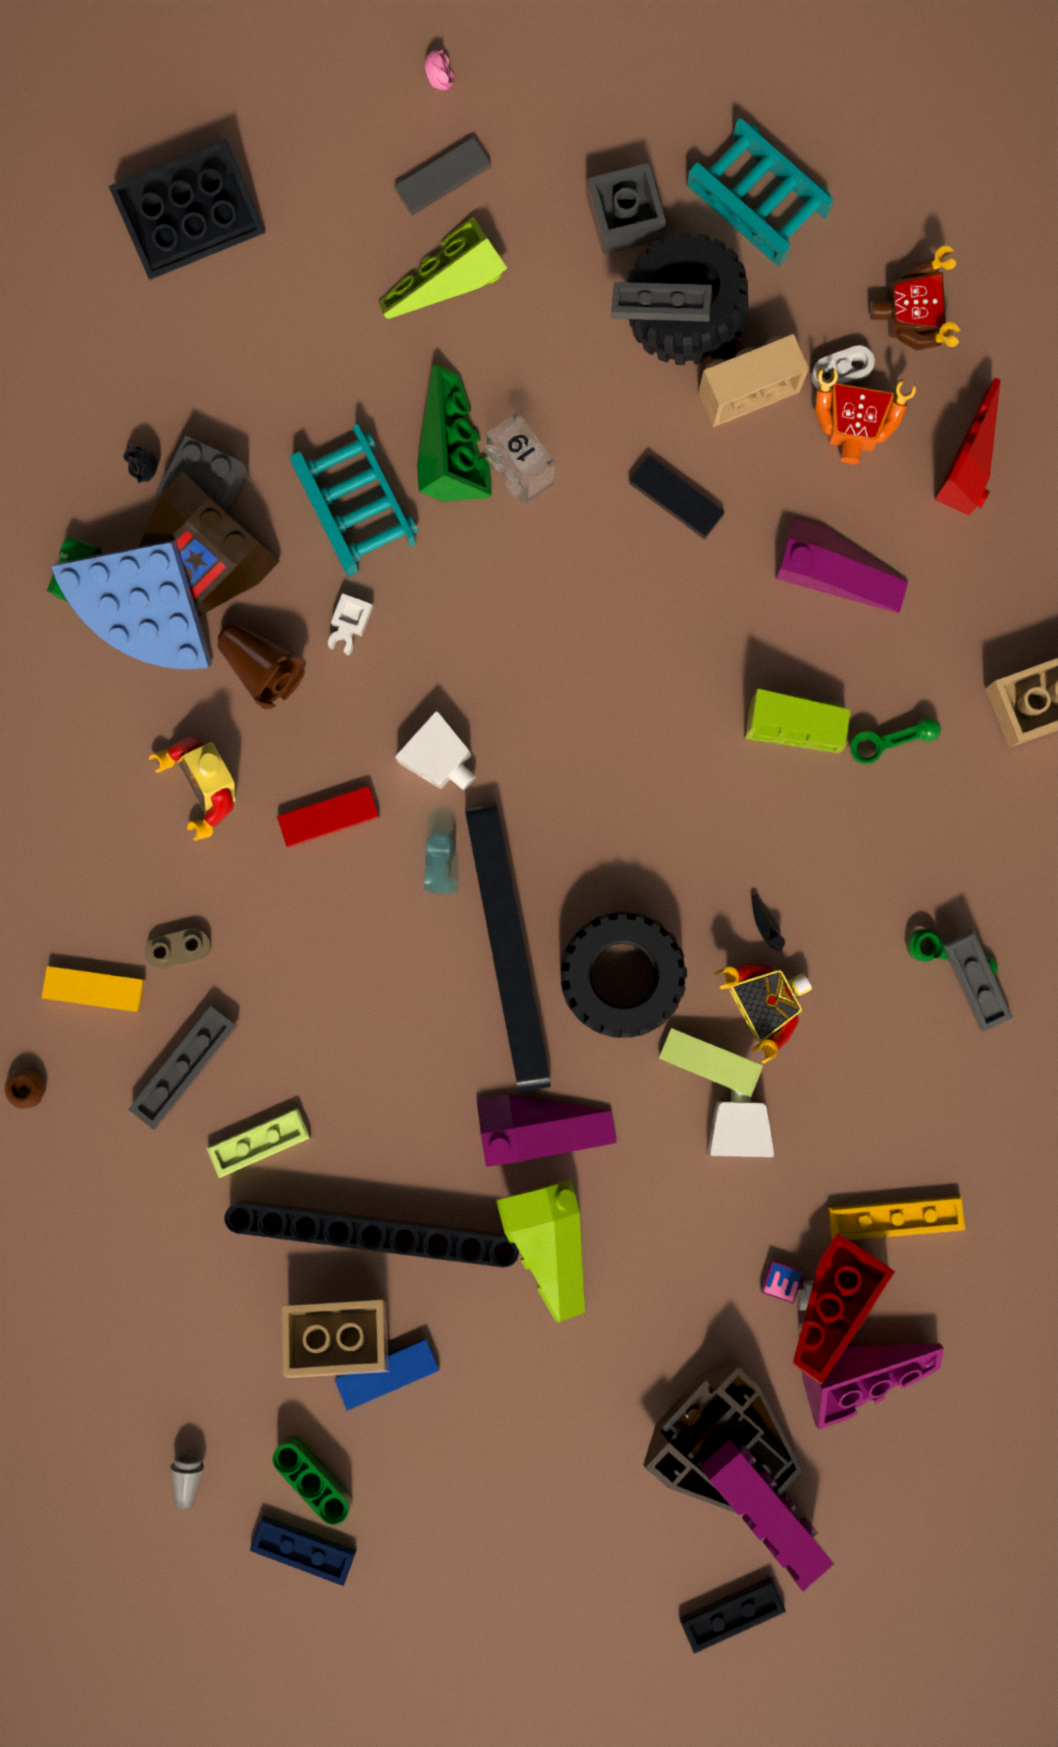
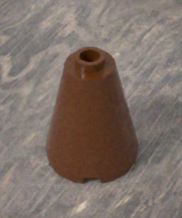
[217,624,306,709]

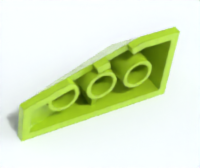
[378,216,507,319]

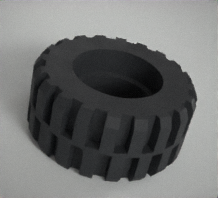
[627,233,749,365]
[560,911,687,1038]

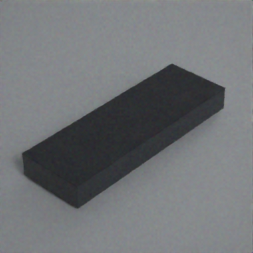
[629,456,725,540]
[679,1577,786,1654]

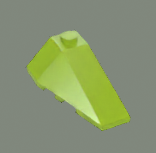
[496,1180,585,1322]

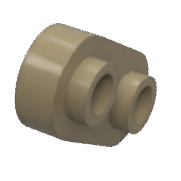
[145,929,212,969]

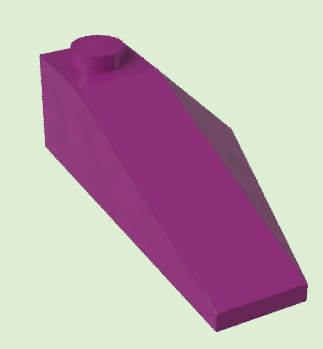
[776,518,908,614]
[477,1094,617,1167]
[802,1343,944,1430]

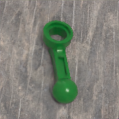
[850,716,941,765]
[906,929,998,976]

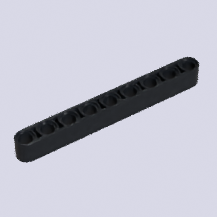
[465,802,551,1093]
[224,1200,519,1268]

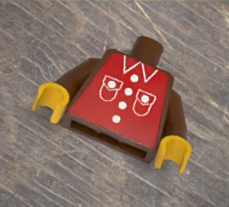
[870,246,960,351]

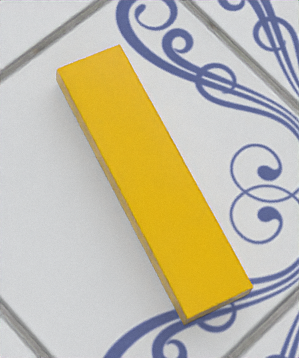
[828,1195,965,1240]

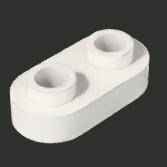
[811,345,875,388]

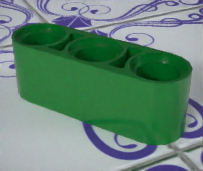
[272,1436,352,1525]

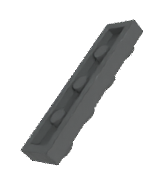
[128,1005,238,1130]

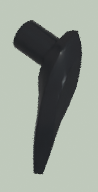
[752,894,785,951]

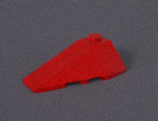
[934,378,1001,516]
[792,1233,895,1385]

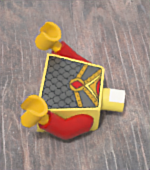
[149,736,235,841]
[715,963,812,1064]

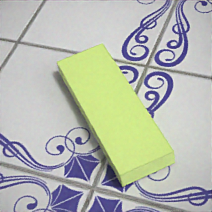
[659,1028,763,1097]
[206,1108,311,1178]

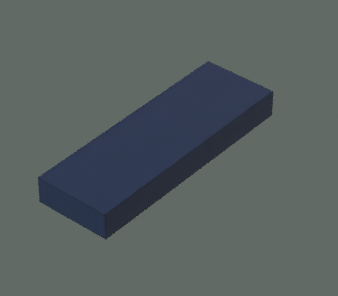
[250,1515,357,1586]

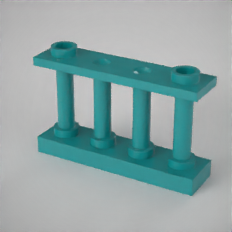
[687,118,834,267]
[289,424,418,577]

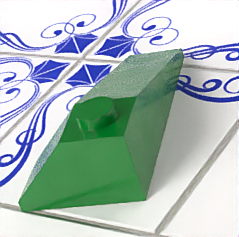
[417,364,492,502]

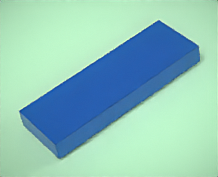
[334,1338,440,1411]

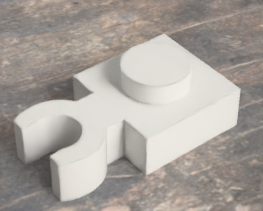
[328,594,373,655]

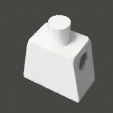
[395,711,476,791]
[707,1089,774,1157]

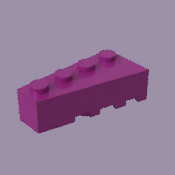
[700,1439,834,1592]

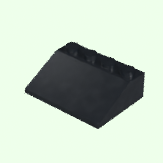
[108,138,265,280]

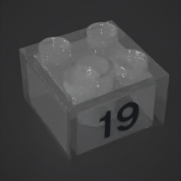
[485,411,555,505]

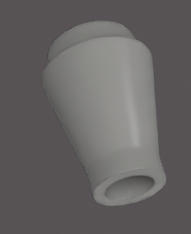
[170,1453,204,1508]

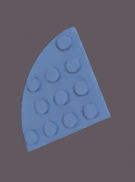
[51,539,212,669]

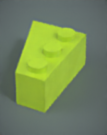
[744,688,850,753]

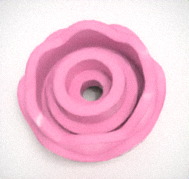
[424,49,454,91]

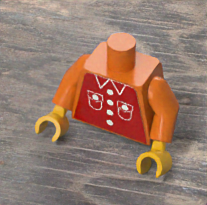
[815,367,916,464]

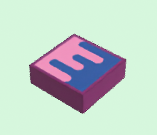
[761,1260,804,1304]

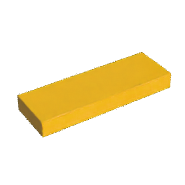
[41,966,145,1012]

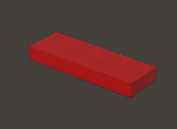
[277,786,380,848]

